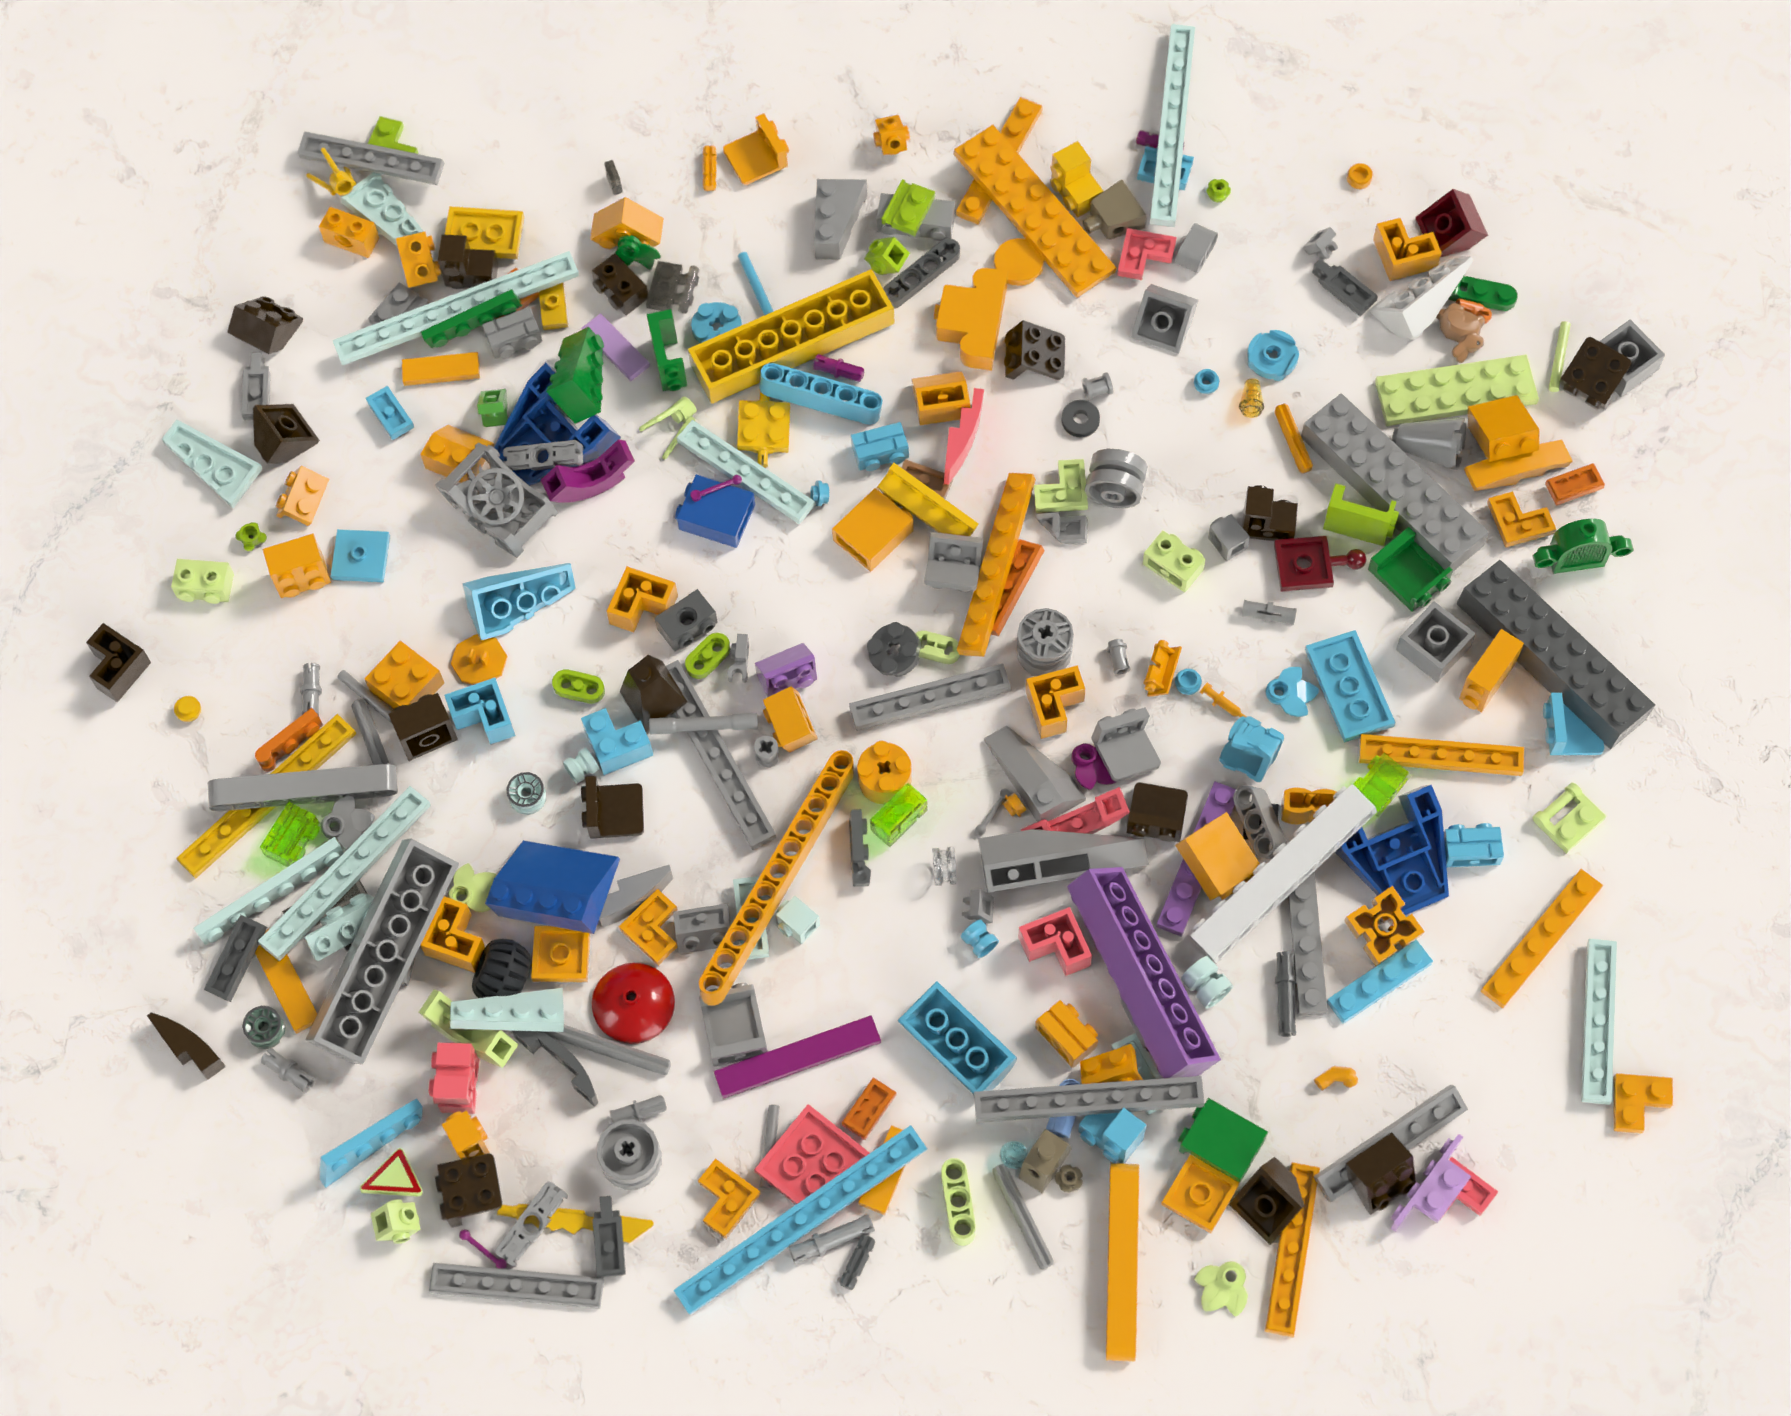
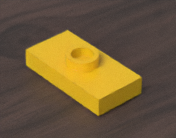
[539,282,568,330]

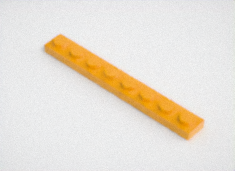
[957,473,1036,657]

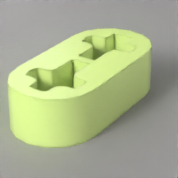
[916,631,960,664]

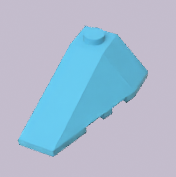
[462,563,576,640]

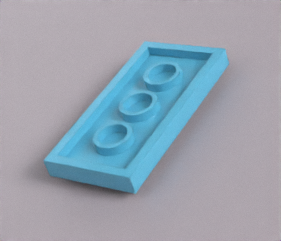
[1305,630,1396,743]

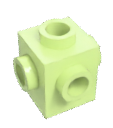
[371,1199,421,1244]

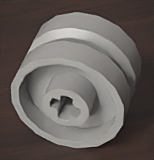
[1085,448,1148,508]
[597,1119,662,1190]

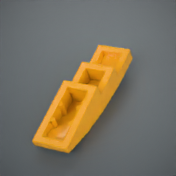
[1464,440,1573,491]

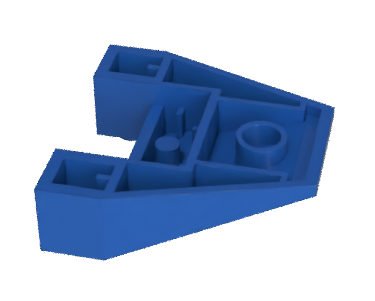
[494,362,622,486]
[1335,784,1449,915]

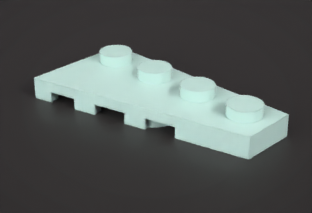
[341,172,424,247]
[162,419,263,509]
[450,988,564,1032]

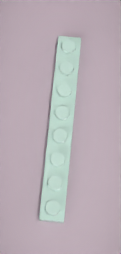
[258,786,431,961]

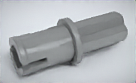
[609,1095,667,1123]

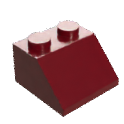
[1415,189,1488,258]

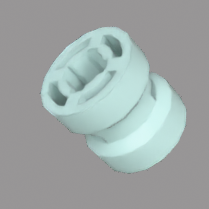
[562,747,600,784]

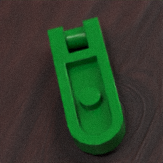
[1448,276,1518,311]

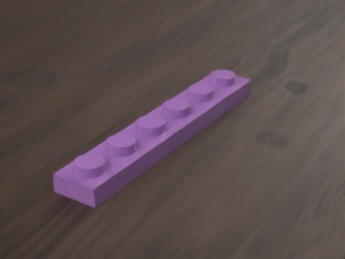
[1156,781,1236,937]

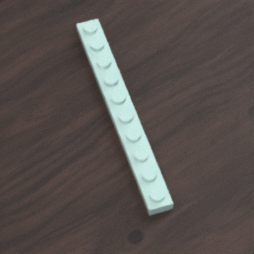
[1150,24,1195,227]
[332,251,579,366]

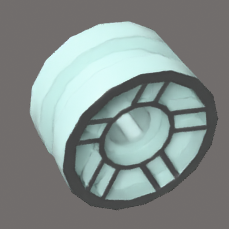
[506,772,546,815]

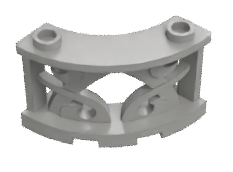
[435,443,558,558]

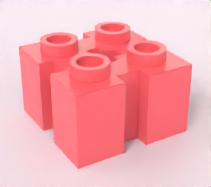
[429,1043,480,1114]

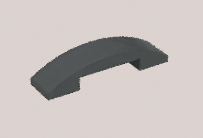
[510,1030,598,1107]

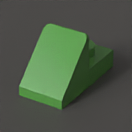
[477,389,508,427]

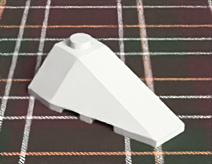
[1369,256,1473,339]

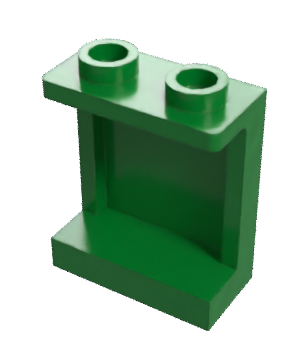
[646,309,687,392]
[1368,527,1453,612]
[1178,1098,1268,1183]

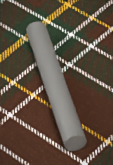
[337,670,393,723]
[760,1105,780,1190]

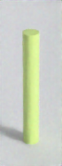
[1549,321,1571,392]

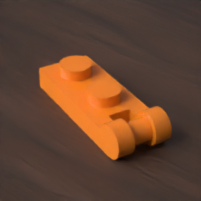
[255,708,323,772]

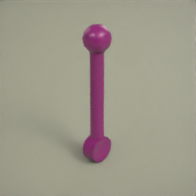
[691,474,742,501]
[459,1229,507,1269]

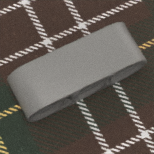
[1233,785,1287,859]

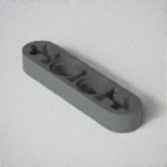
[883,238,960,308]

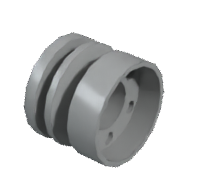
[1017,608,1074,676]

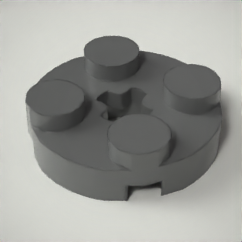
[867,622,921,677]

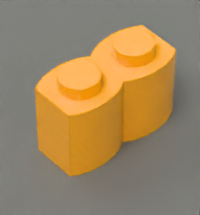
[1281,788,1336,825]

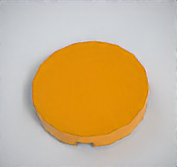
[994,238,1044,286]

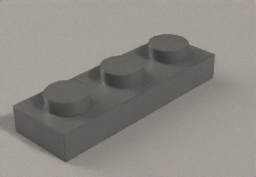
[204,915,267,1002]

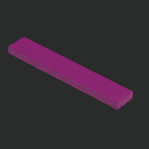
[713,1015,881,1099]

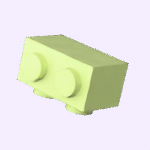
[1143,530,1205,593]
[171,559,234,604]

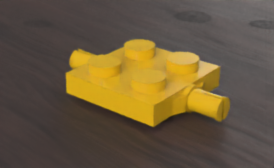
[737,389,790,468]

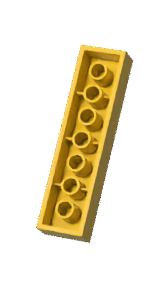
[688,269,895,404]

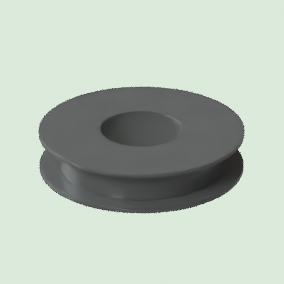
[1061,400,1100,437]

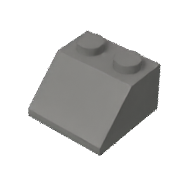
[1131,284,1199,354]

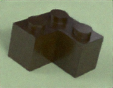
[438,234,499,289]
[1242,485,1298,541]
[86,623,151,702]

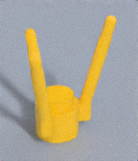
[306,148,356,196]

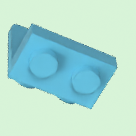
[1543,693,1604,755]

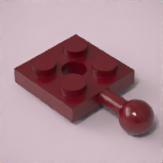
[1274,536,1367,592]

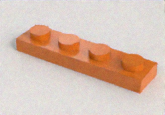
[991,539,1044,637]

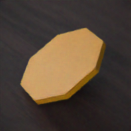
[451,634,508,685]

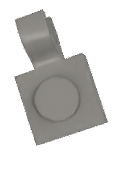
[727,634,749,683]

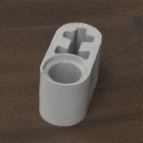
[1175,223,1218,273]

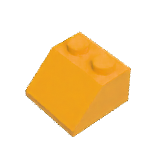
[420,425,494,483]

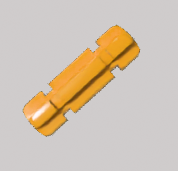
[703,145,716,191]

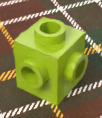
[864,237,910,275]

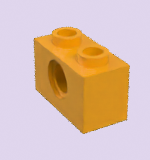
[319,207,380,258]

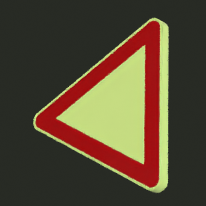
[360,1148,423,1196]

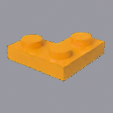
[1487,491,1556,548]
[619,889,678,966]
[1614,1073,1673,1133]
[698,1158,761,1239]

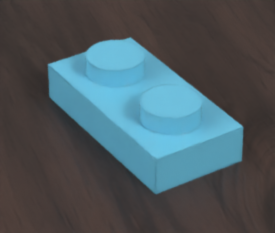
[365,386,415,440]

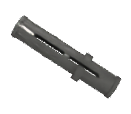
[1275,951,1297,1037]

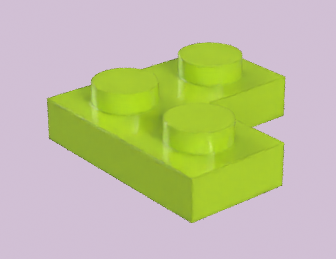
[368,116,418,154]

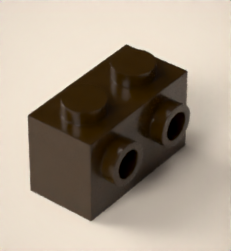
[592,253,649,316]

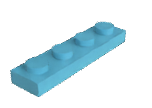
[1327,939,1433,1024]

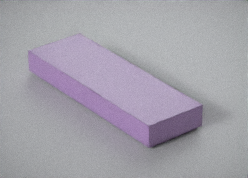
[581,313,650,382]

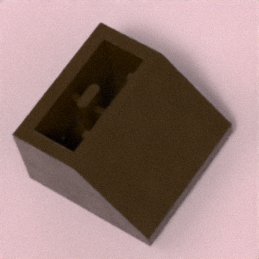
[227,296,304,354]
[1346,1132,1416,1215]

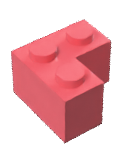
[1018,907,1092,976]

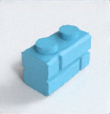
[851,422,909,471]
[1444,823,1504,867]

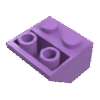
[755,643,817,697]

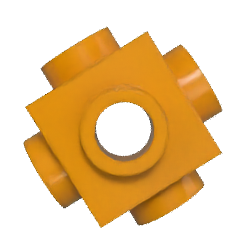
[873,114,910,155]

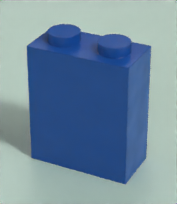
[675,474,756,548]

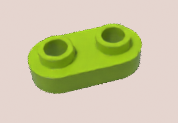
[685,633,731,679]
[552,669,605,704]

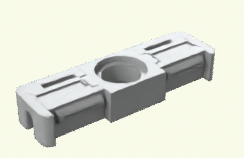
[503,440,583,471]
[495,1182,568,1266]

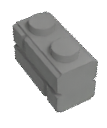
[482,307,542,359]

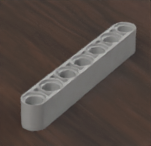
[208,764,398,811]

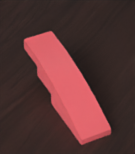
[944,388,984,485]

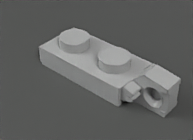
[242,352,271,420]

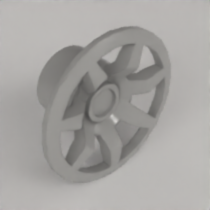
[467,468,524,525]

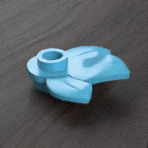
[1265,667,1319,717]

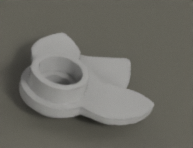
[321,796,375,848]

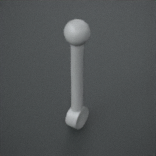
[975,789,1011,835]

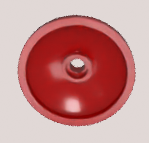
[592,963,675,1044]

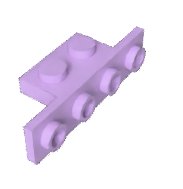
[1391,1134,1471,1232]

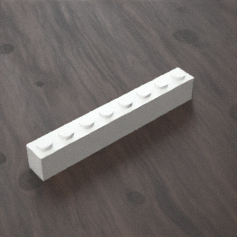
[1190,784,1377,963]

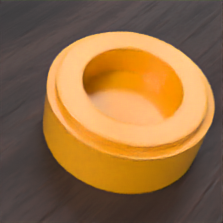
[1347,163,1373,189]

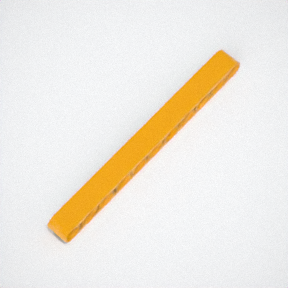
[699,750,854,1006]

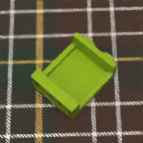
[1323,483,1399,547]

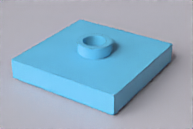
[331,529,390,583]

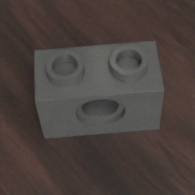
[654,589,718,651]

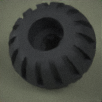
[472,939,531,998]

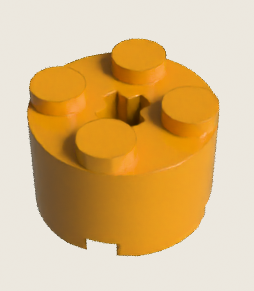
[857,741,912,804]

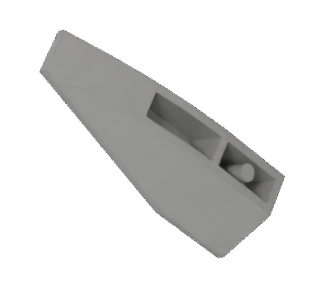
[978,829,1149,893]

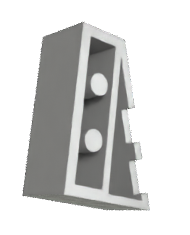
[814,179,867,260]

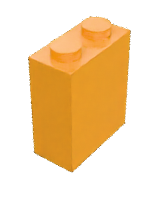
[1468,395,1540,462]
[832,488,914,572]
[1459,629,1524,713]
[1175,812,1260,901]

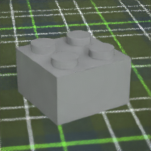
[1600,319,1665,397]
[1396,601,1476,683]

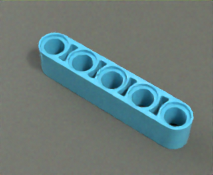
[759,363,883,425]

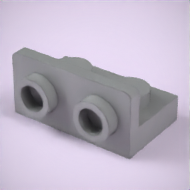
[673,903,731,954]

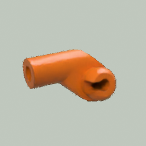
[1455,298,1492,324]

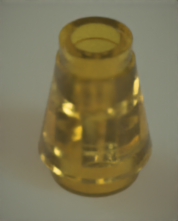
[1239,378,1264,418]

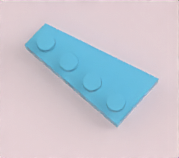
[319,1098,423,1188]

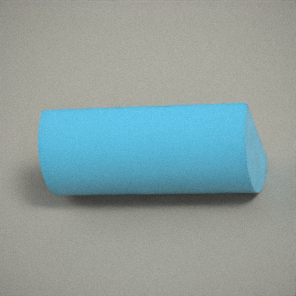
[897,981,1017,1095]

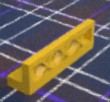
[877,462,979,537]

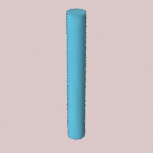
[738,252,773,315]

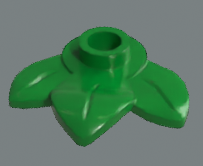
[615,235,661,270]

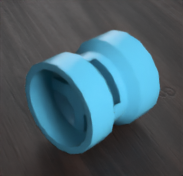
[961,919,999,958]

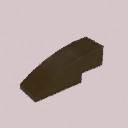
[146,1012,226,1080]

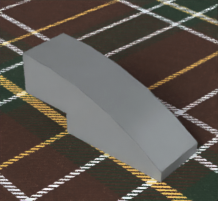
[599,865,673,927]

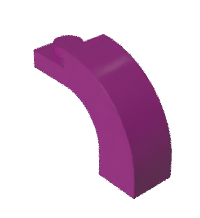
[541,439,635,503]

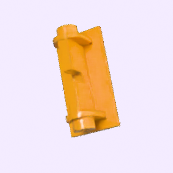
[1143,640,1182,697]

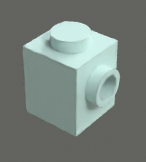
[776,896,820,944]

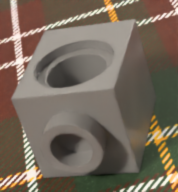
[1208,514,1250,562]

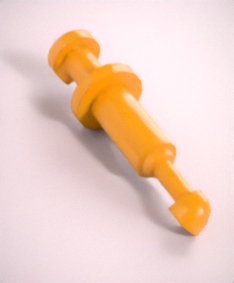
[1199,682,1246,717]

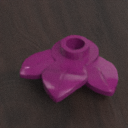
[1071,743,1117,790]

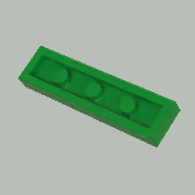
[421,289,522,349]

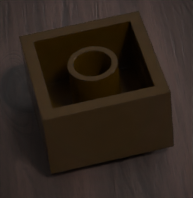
[388,693,458,761]

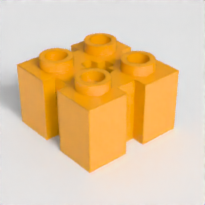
[1344,886,1425,966]

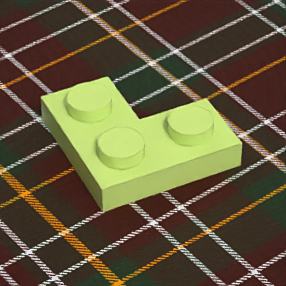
[1034,459,1088,513]

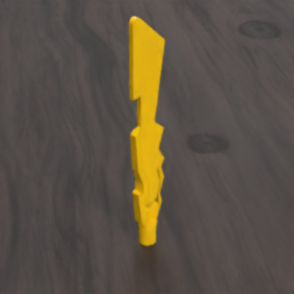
[497,1204,654,1243]

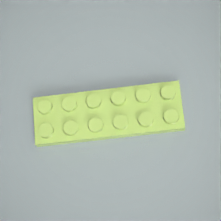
[1375,355,1539,426]

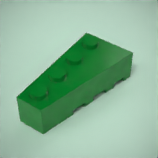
[546,327,604,424]

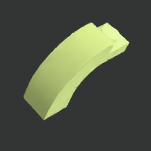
[418,989,519,1068]

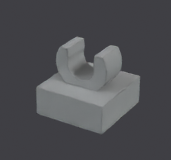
[1303,227,1338,260]
[962,888,994,924]

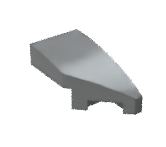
[1036,512,1088,544]

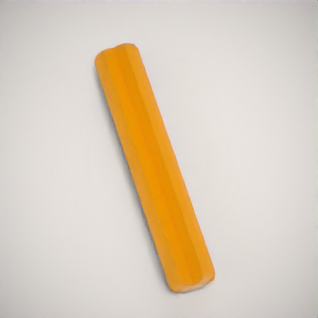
[1275,403,1313,474]

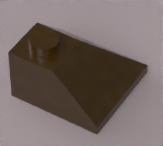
[253,404,320,464]
[620,655,688,734]
[1229,1157,1304,1245]

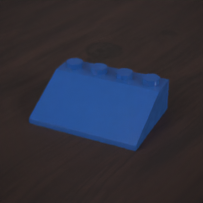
[485,840,620,934]

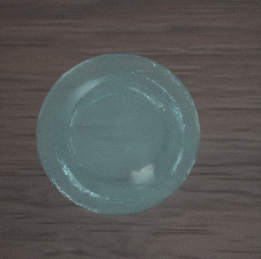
[999,1141,1028,1169]

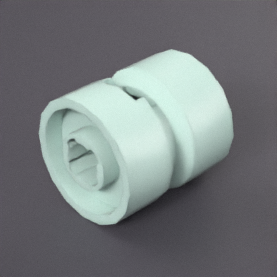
[1181,956,1234,1009]

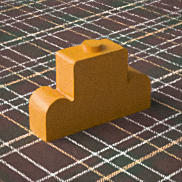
[934,268,1008,371]

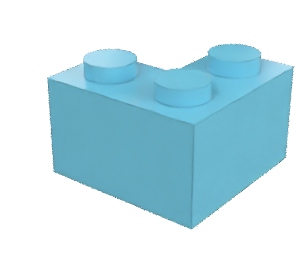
[444,678,516,745]
[581,708,653,775]
[1078,1107,1147,1164]

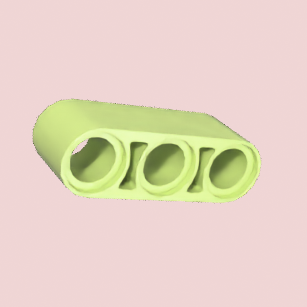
[941,1158,976,1246]

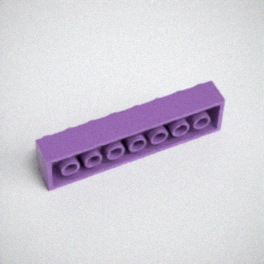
[1067,867,1221,1079]

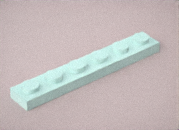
[677,420,815,524]
[194,837,344,945]
[1581,938,1617,1105]

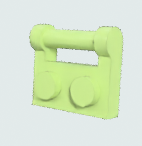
[1532,782,1606,854]

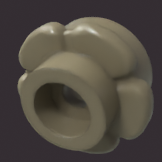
[1055,1165,1083,1193]

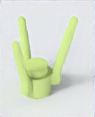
[639,397,697,459]

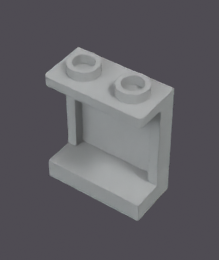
[699,983,768,1067]

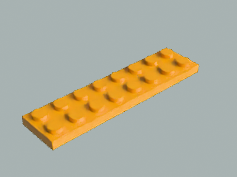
[953,125,1117,298]

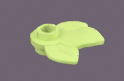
[448,863,497,912]
[1194,1261,1248,1316]

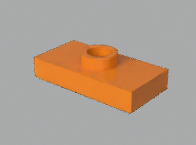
[1545,463,1605,506]
[842,1077,897,1140]

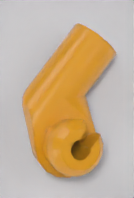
[1314,1066,1358,1091]

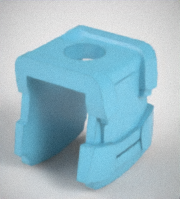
[1219,716,1284,782]

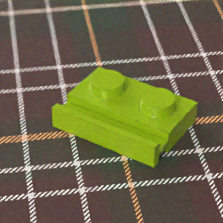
[882,179,935,236]

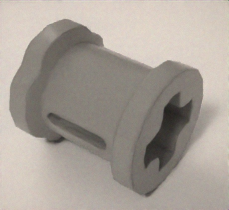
[1082,372,1113,401]
[754,736,779,768]

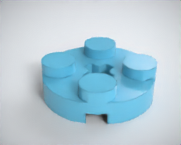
[691,302,742,343]
[1247,330,1299,381]

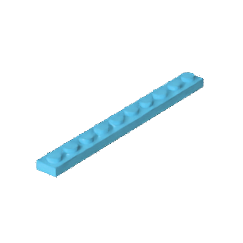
[673,1125,928,1315]

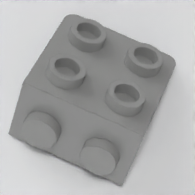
[924,532,983,592]
[1091,707,1161,781]

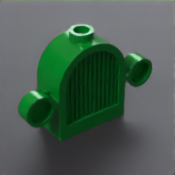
[1532,518,1634,574]

